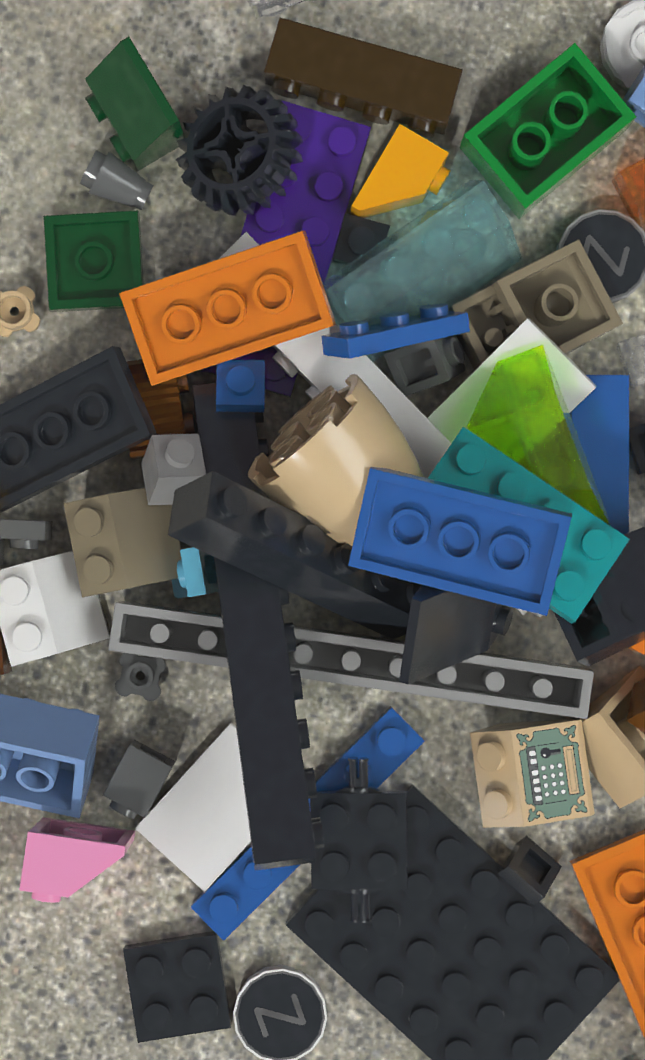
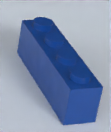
[557,375,629,534]

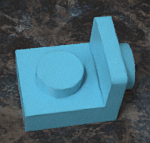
[172,547,218,598]

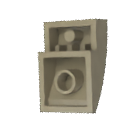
[448,240,623,371]

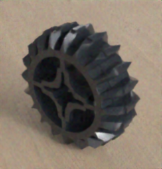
[176,85,304,216]

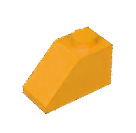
[351,124,451,218]

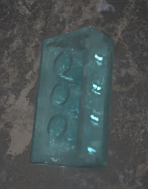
[322,180,522,362]

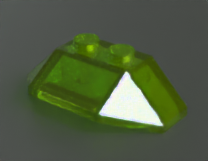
[467,344,611,525]

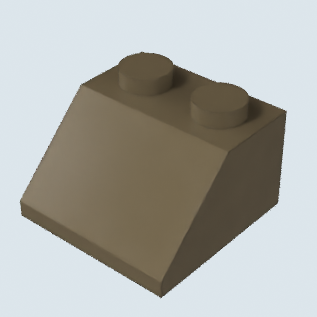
[63,488,183,598]

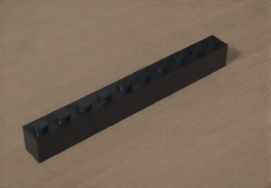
[192,383,324,871]

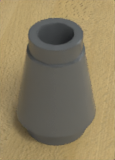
[80,150,154,210]

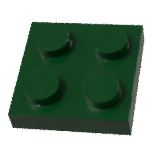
[43,210,144,312]

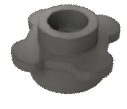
[115,653,166,701]

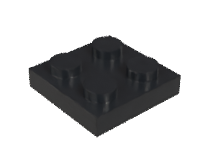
[123,931,232,1043]

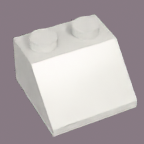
[0,551,110,667]

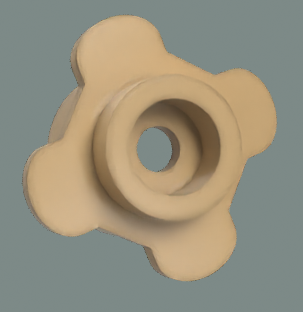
[0,286,40,337]

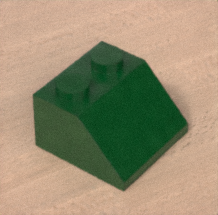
[85,36,185,171]

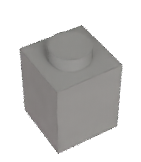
[141,434,206,505]

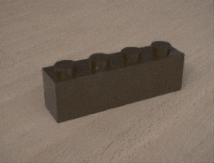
[264,17,463,138]

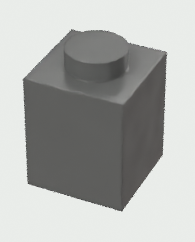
[103,740,176,819]

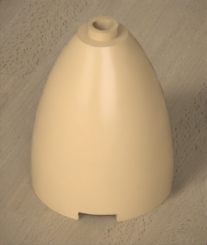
[248,374,424,546]

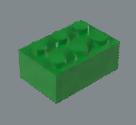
[459,43,637,219]

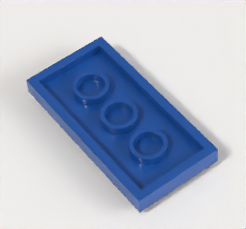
[348,467,573,616]

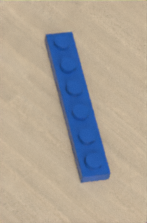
[191,706,425,941]

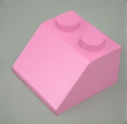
[19,817,135,903]

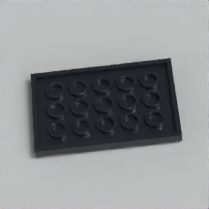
[286,784,620,1060]

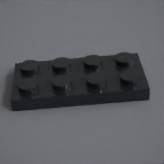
[0,346,158,513]

